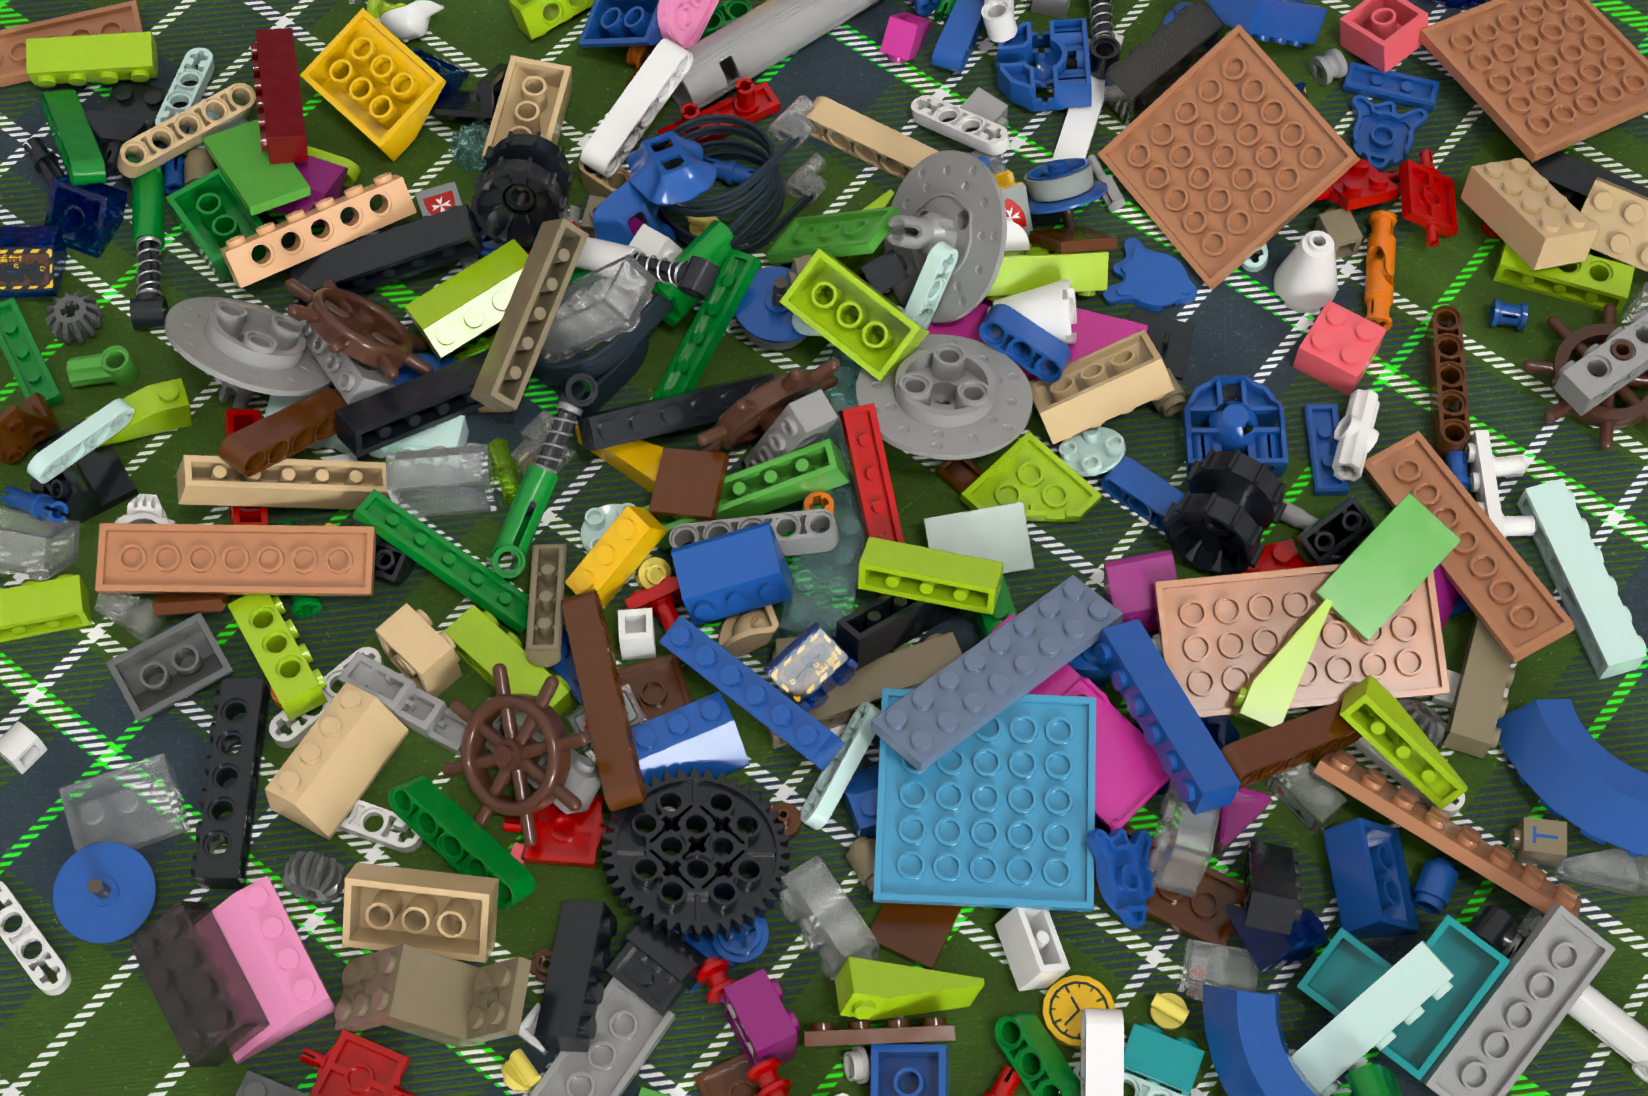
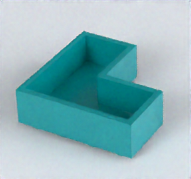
[1297,914,1510,1081]

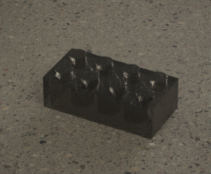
[1104,0,1224,127]
[129,901,270,1067]

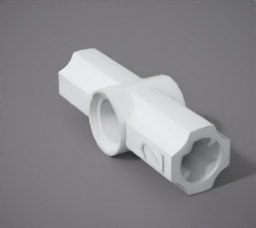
[1332,389,1380,481]

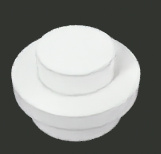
[843,1046,871,1084]

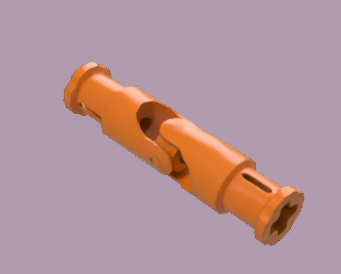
[1364,210,1397,331]

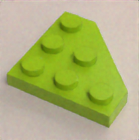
[960,431,1102,522]

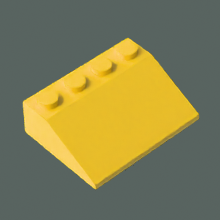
[300,8,446,162]

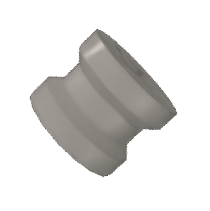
[1309,48,1348,86]

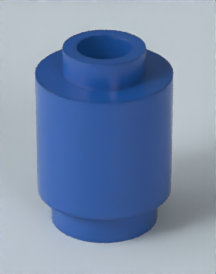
[1413,858,1459,914]

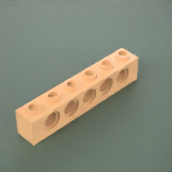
[220,172,417,288]

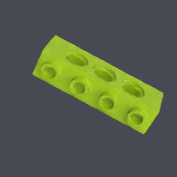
[507,0,595,40]
[1493,242,1635,315]
[227,595,328,721]

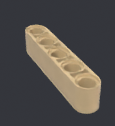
[117,83,256,178]
[800,96,939,180]

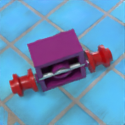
[695,957,800,1096]

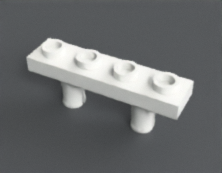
[1464,430,1535,538]

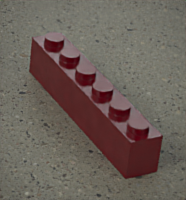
[250,28,308,164]

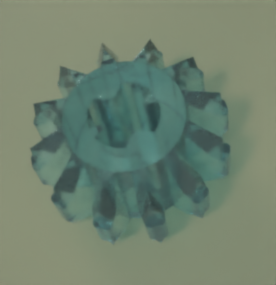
[450,120,490,173]

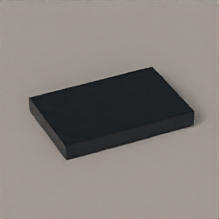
[35,419,139,525]

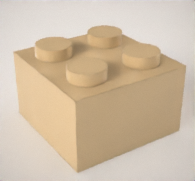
[375,603,462,697]

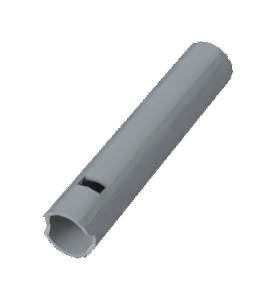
[671,0,881,110]

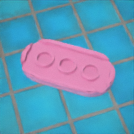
[657,0,719,49]

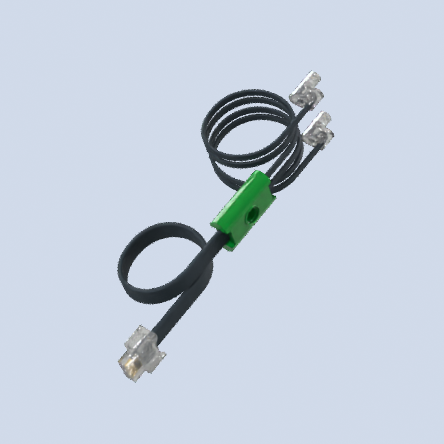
[510,95,828,479]

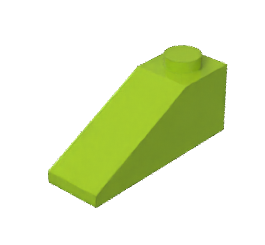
[85,378,192,447]

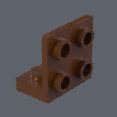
[0,392,59,465]

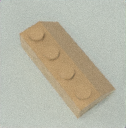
[482,55,572,162]
[1029,329,1175,444]
[265,682,409,841]

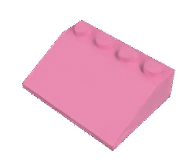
[176,876,336,1064]

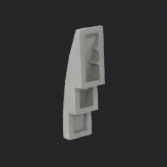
[338,651,467,756]

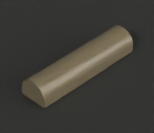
[525,544,567,667]

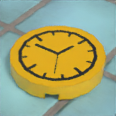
[1042,975,1116,1050]

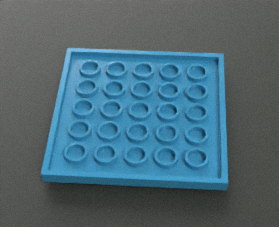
[873,688,1096,912]

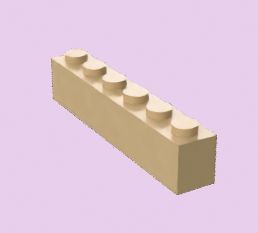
[177,455,391,510]

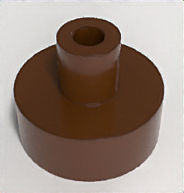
[769,803,802,840]

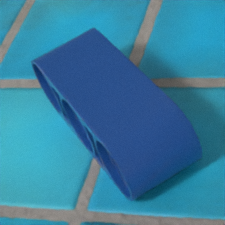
[931,0,984,74]
[979,304,1071,383]
[1100,456,1185,533]

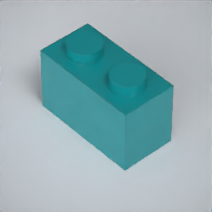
[1124,1023,1205,1096]

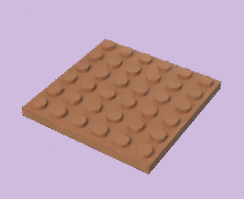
[1418,0,1648,163]
[1098,24,1360,290]

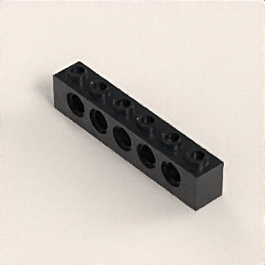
[191,678,271,890]

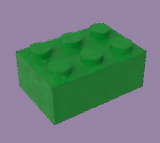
[165,168,266,283]

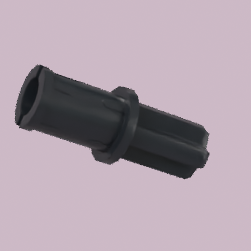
[24,137,67,189]

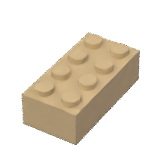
[1461,158,1598,270]
[1580,177,1648,272]
[342,863,499,963]

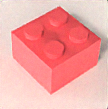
[1339,0,1428,74]
[1293,300,1387,397]

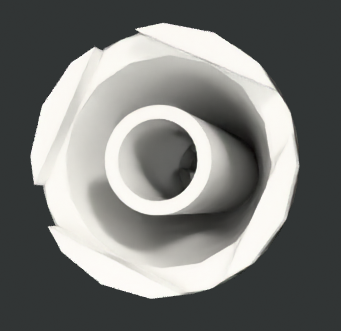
[1273,231,1338,313]
[987,279,1077,344]

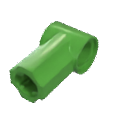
[67,346,139,387]

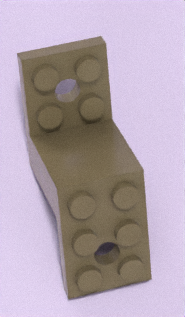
[334,944,532,1048]

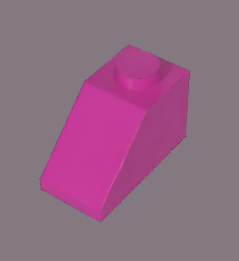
[880,11,933,64]

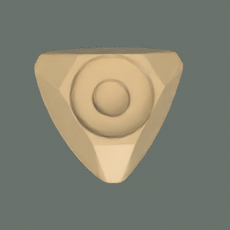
[718,605,779,657]

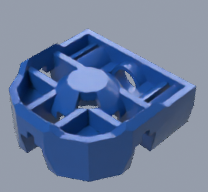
[996,18,1092,111]
[1182,375,1289,478]

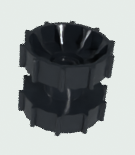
[468,131,576,248]
[1161,448,1287,576]

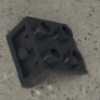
[434,63,508,122]

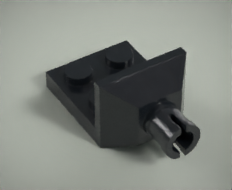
[85,82,174,176]

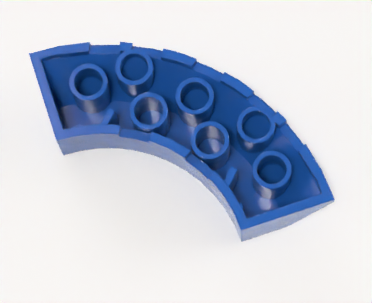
[1496,699,1648,858]
[1203,984,1323,1096]

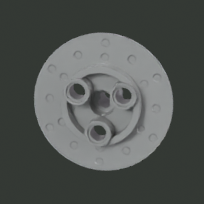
[884,150,1007,323]
[164,297,332,409]
[855,334,1033,460]

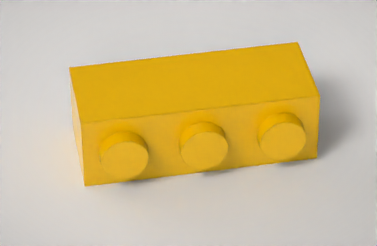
[565,505,668,607]

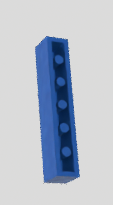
[659,615,845,771]
[1094,619,1241,815]

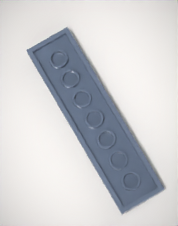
[871,575,1123,772]

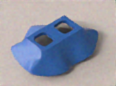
[627,131,717,206]
[593,181,676,245]

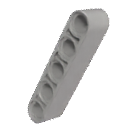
[669,509,840,556]

